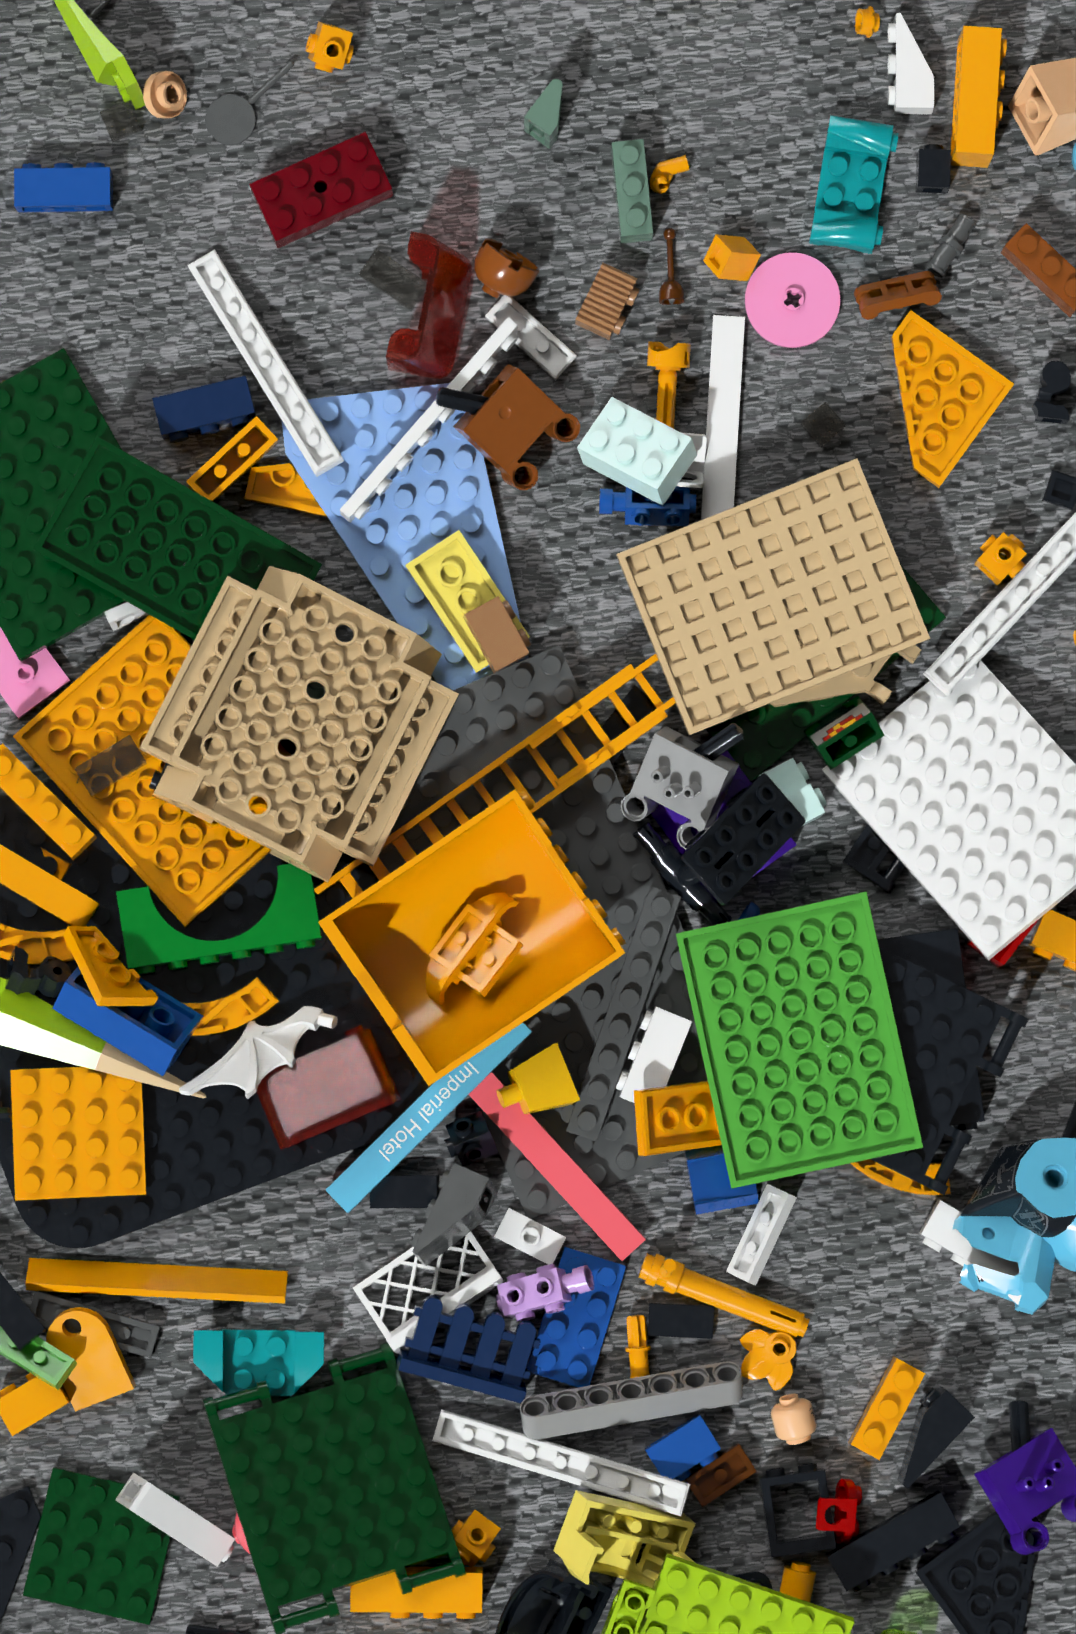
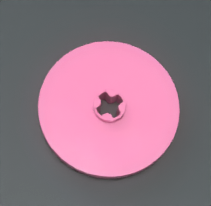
[745,253,840,348]

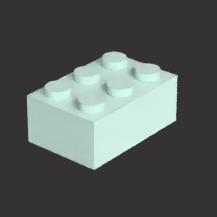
[577,397,697,506]

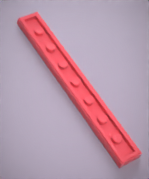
[469,1072,646,1261]

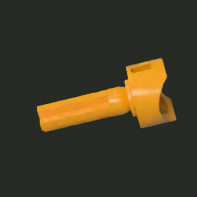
[647,341,691,429]

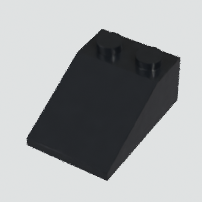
[897,1386,975,1489]

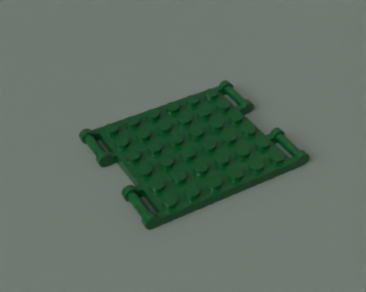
[202,1342,466,1634]

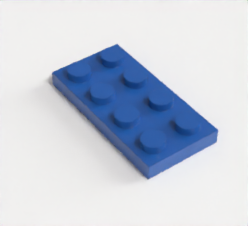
[527,1247,626,1388]

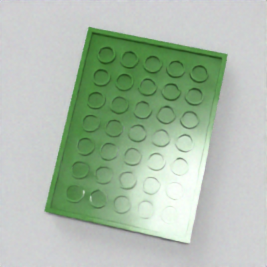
[676,892,923,1189]

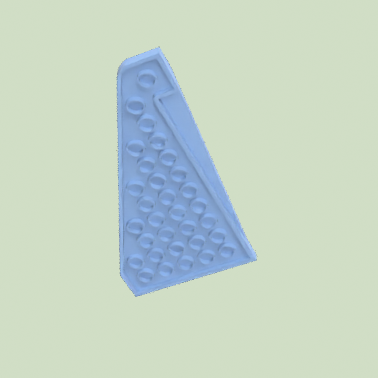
[281,383,529,690]

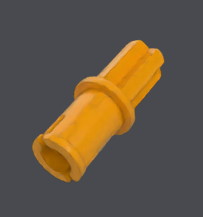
[625,1315,651,1378]

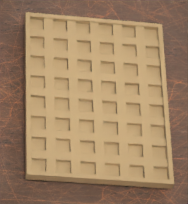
[616,458,930,735]

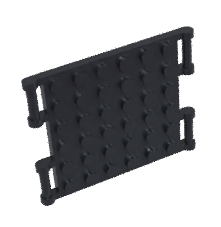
[871,947,1029,1195]

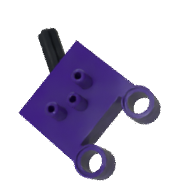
[974,1400,1076,1555]

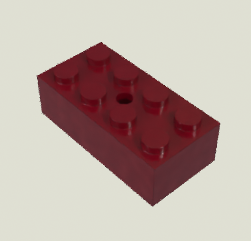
[249,131,393,248]

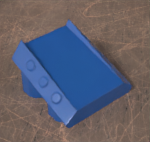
[685,1145,759,1215]

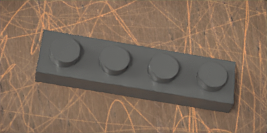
[30,1291,161,1358]

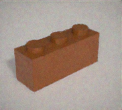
[1001,223,1076,317]

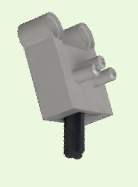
[621,723,744,850]

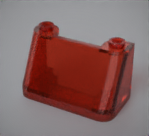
[386,231,472,379]
[256,1025,401,1151]

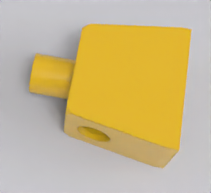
[496,1043,580,1114]

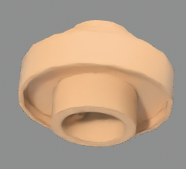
[143,71,187,119]

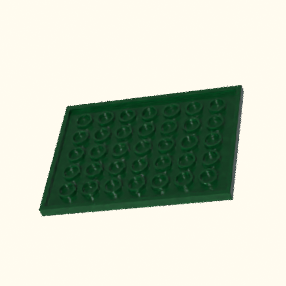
[0,348,126,662]

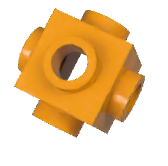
[305,21,354,73]
[974,532,1027,586]
[451,1510,501,1568]

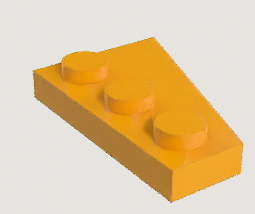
[244,463,327,517]
[63,926,159,1006]

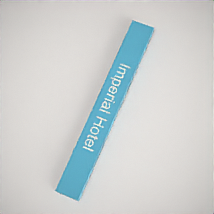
[326,1022,533,1213]

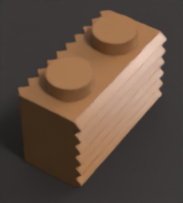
[575,263,640,340]

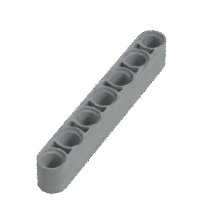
[520,1361,743,1439]

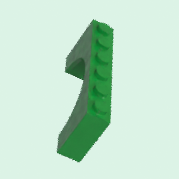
[116,864,321,975]

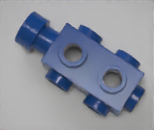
[599,486,696,527]

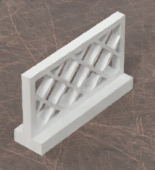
[353,1232,504,1354]

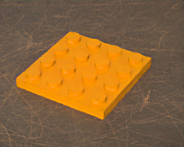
[10,1067,147,1201]

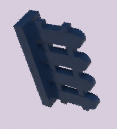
[397,1295,541,1403]

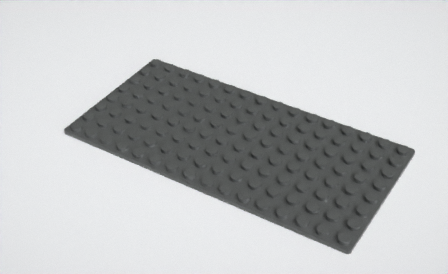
[378,647,708,1218]

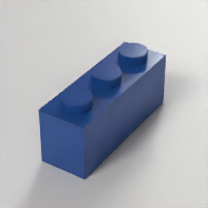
[14,162,113,212]

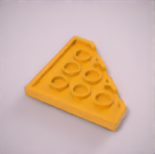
[891,310,1014,488]

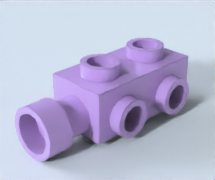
[496,1264,594,1322]

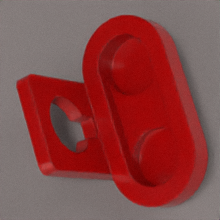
[816,1479,862,1544]

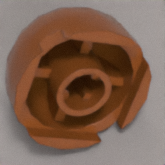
[474,238,539,298]

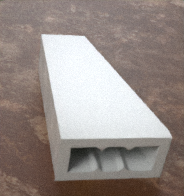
[116,1473,235,1567]

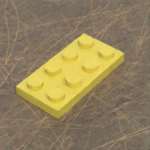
[405,530,530,673]

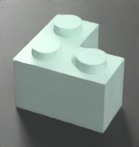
[757,758,827,827]

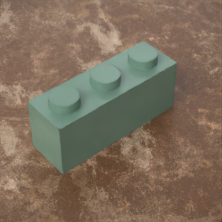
[611,139,653,243]

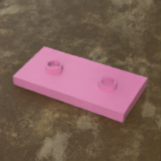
[0,627,71,719]

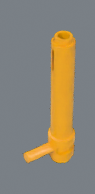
[638,1253,810,1338]

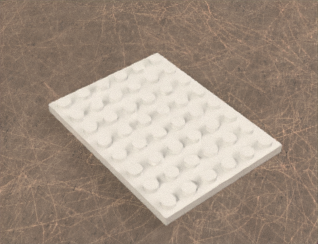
[822,660,1076,961]

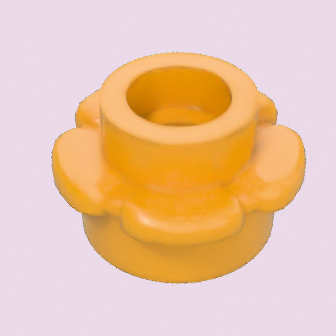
[855,6,880,38]

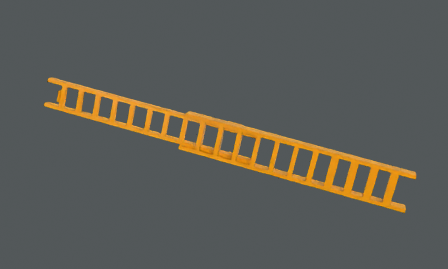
[314,654,676,899]

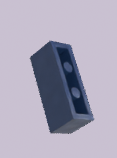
[152,376,256,443]

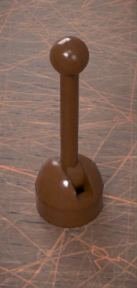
[659,228,685,305]

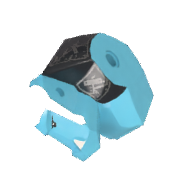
[952,1137,1076,1315]

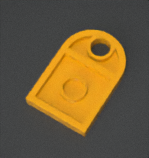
[46,1307,136,1412]

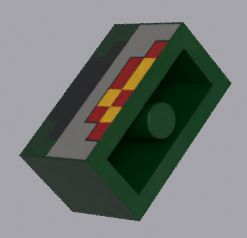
[804,696,885,770]

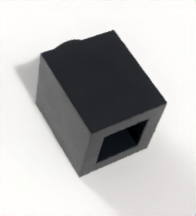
[915,144,951,194]

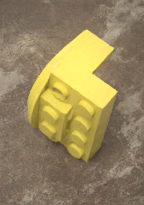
[553,1490,696,1588]

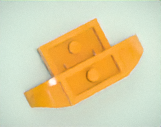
[426,892,523,1006]

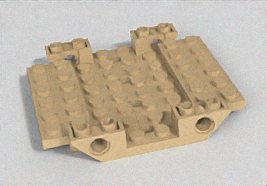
[139,566,459,883]

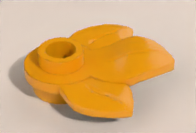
[740,1329,797,1391]

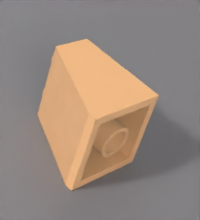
[1008,58,1076,155]

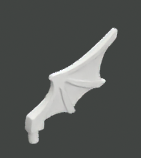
[179,1006,338,1099]

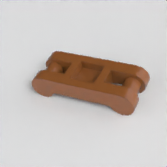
[854,271,942,320]

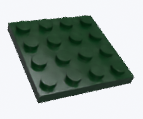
[23,1467,180,1625]

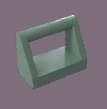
[524,79,563,149]

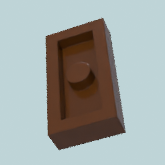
[685,1443,757,1507]

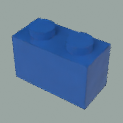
[644,1414,721,1481]

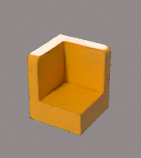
[703,234,761,281]

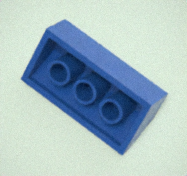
[52,967,203,1076]

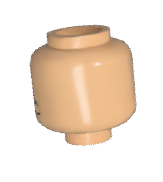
[771,1394,817,1445]

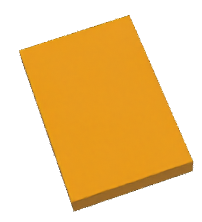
[634,1081,722,1156]

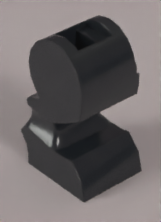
[1031,360,1071,424]
[5,946,72,998]

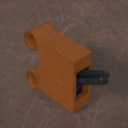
[436,364,580,490]

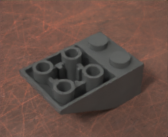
[411,1163,498,1266]

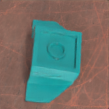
[193,1329,324,1396]

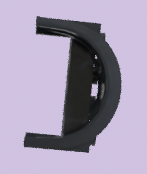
[495,1559,613,1634]

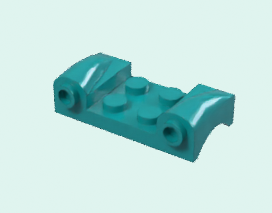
[809,115,899,254]

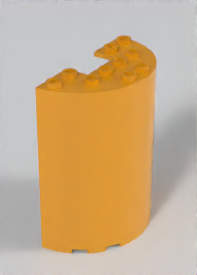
[318,789,626,1086]

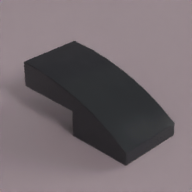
[370,1175,440,1208]

